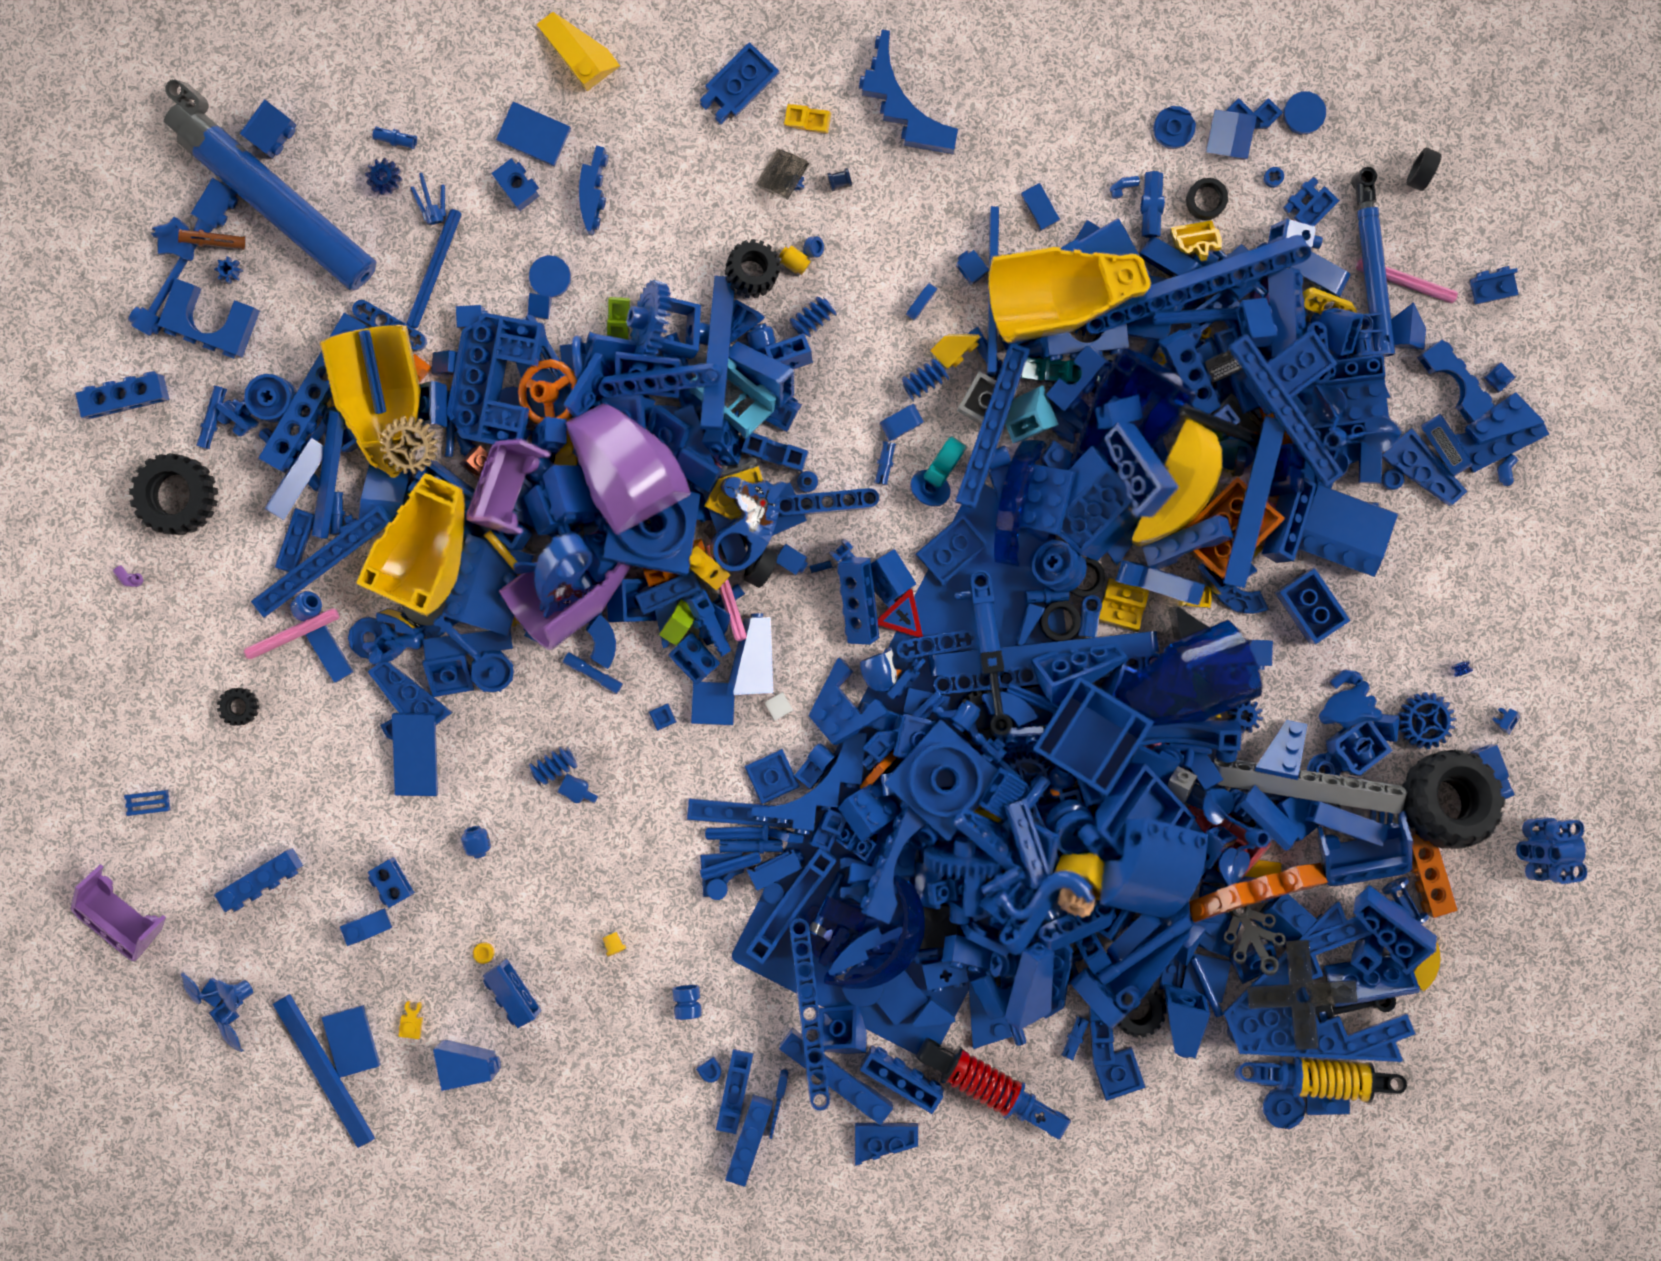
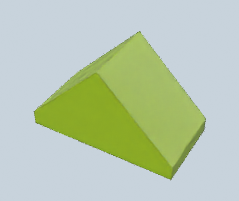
[659,599,695,646]

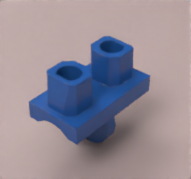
[216,399,259,437]

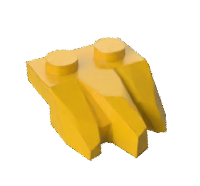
[1170,220,1222,261]

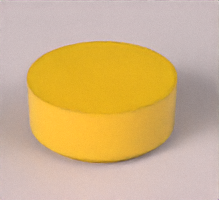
[473,942,495,964]

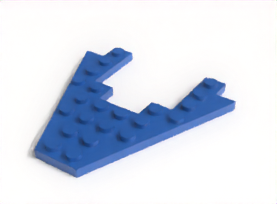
[1223,901,1416,1062]

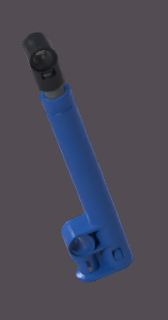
[1351,167,1395,358]

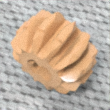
[1058,888,1096,917]

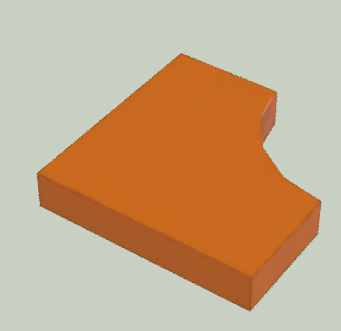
[860,750,897,789]

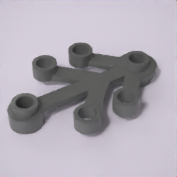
[1223,905,1286,976]

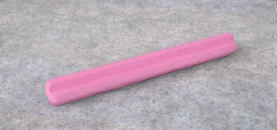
[1356,258,1458,303]
[706,545,747,641]
[244,608,339,659]

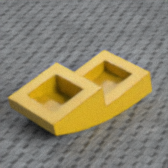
[784,104,832,134]

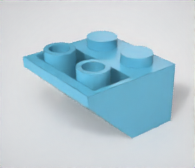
[1005,385,1059,444]

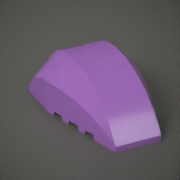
[566,404,690,535]

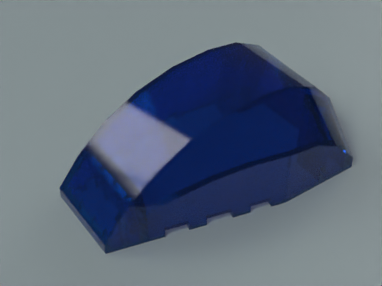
[1069,348,1197,474]

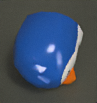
[860,647,902,692]

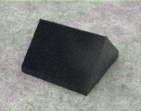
[1168,606,1213,639]

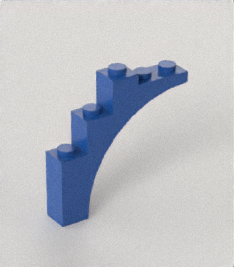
[859,29,958,154]
[751,733,866,834]

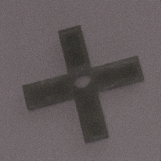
[1247,940,1358,1050]

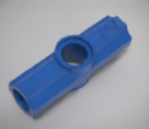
[1140,171,1165,238]

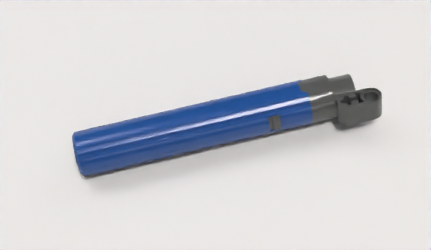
[163,79,376,291]

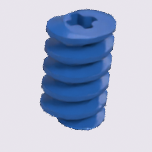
[789,296,837,337]
[902,359,949,402]
[529,747,578,786]
[990,951,1022,977]

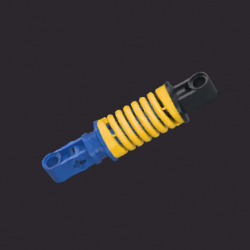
[1235,1057,1407,1103]

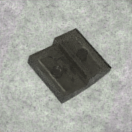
[755,149,809,200]

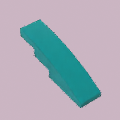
[1021,357,1107,387]

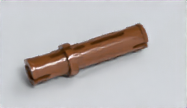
[178,229,245,250]

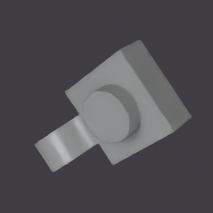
[721,456,760,477]

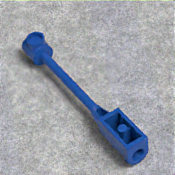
[128,177,239,336]

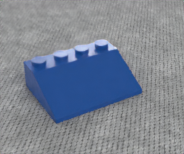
[1298,484,1398,577]
[442,535,534,636]

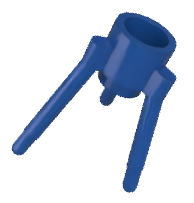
[411,173,447,225]

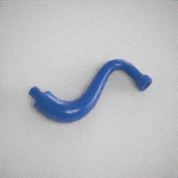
[994,870,1094,920]

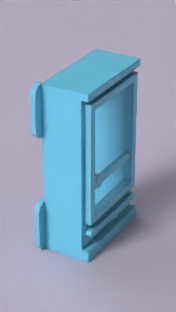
[689,358,776,439]

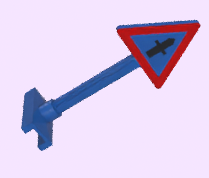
[829,538,923,637]

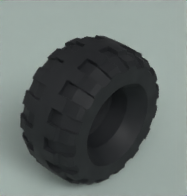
[1402,749,1505,849]

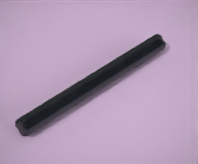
[1178,405,1260,446]

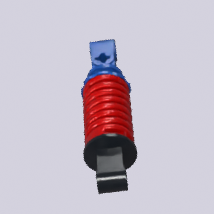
[915,1038,1071,1140]

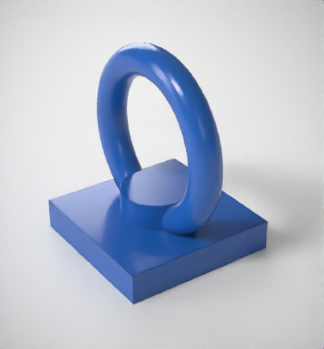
[560,335,591,380]

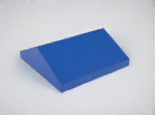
[422,653,474,697]

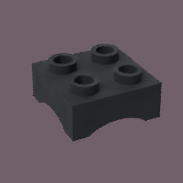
[914,904,958,949]

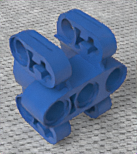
[1516,817,1588,884]

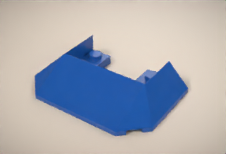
[446,313,549,444]

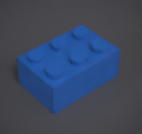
[1274,568,1351,645]

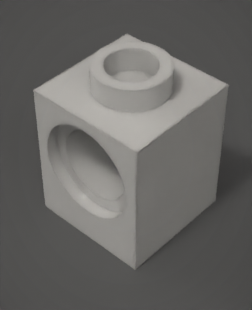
[1167,767,1197,804]

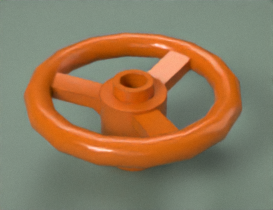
[518,359,577,425]

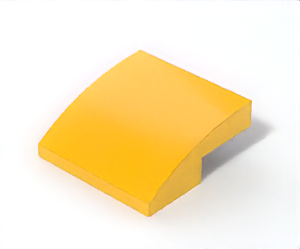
[1099,578,1149,632]

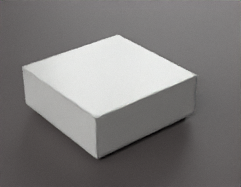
[765,692,793,721]

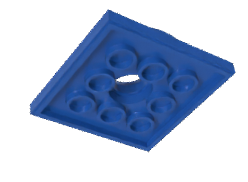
[602,492,700,576]
[883,719,998,841]

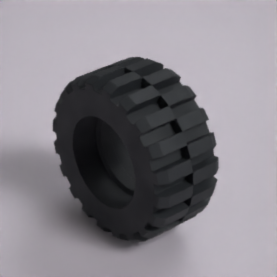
[129,453,218,535]

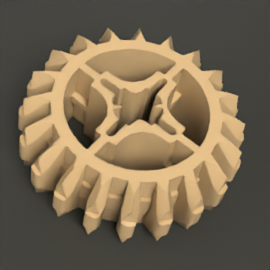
[379,416,438,474]

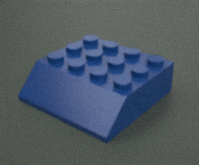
[1033,676,1154,796]
[1096,763,1196,857]

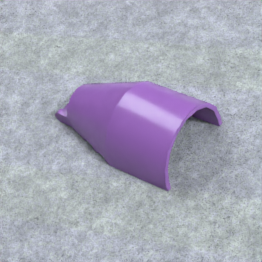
[499,530,632,650]

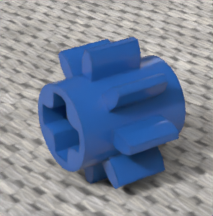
[214,256,243,284]
[980,738,1007,764]

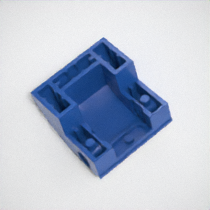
[1100,818,1208,919]

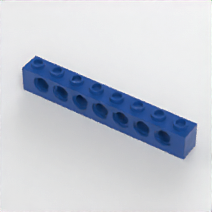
[258,313,369,474]

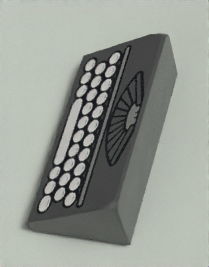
[1204,351,1243,383]

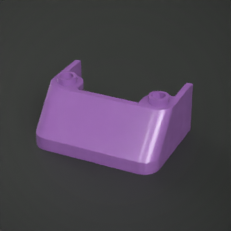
[466,439,550,534]
[71,864,166,962]

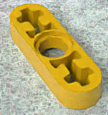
[1303,288,1357,314]

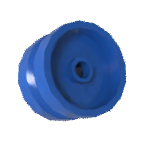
[244,373,297,423]
[1032,540,1087,593]
[1045,800,1097,855]

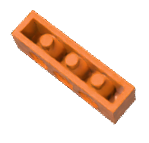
[1410,831,1458,918]

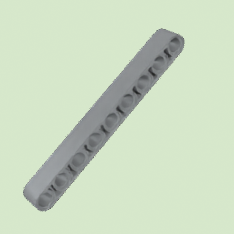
[1213,758,1407,813]

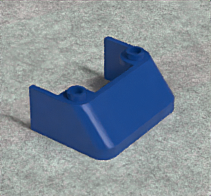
[1317,811,1412,887]

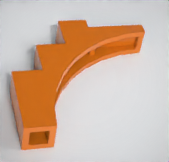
[1189,862,1328,922]

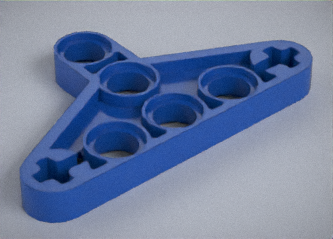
[954,810,1031,888]

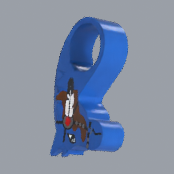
[710,476,786,571]
[534,534,598,619]

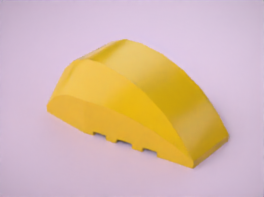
[1132,419,1222,547]
[356,473,465,615]

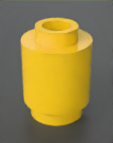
[779,245,811,275]

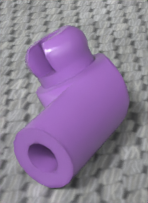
[113,565,143,587]

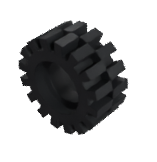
[217,688,259,726]

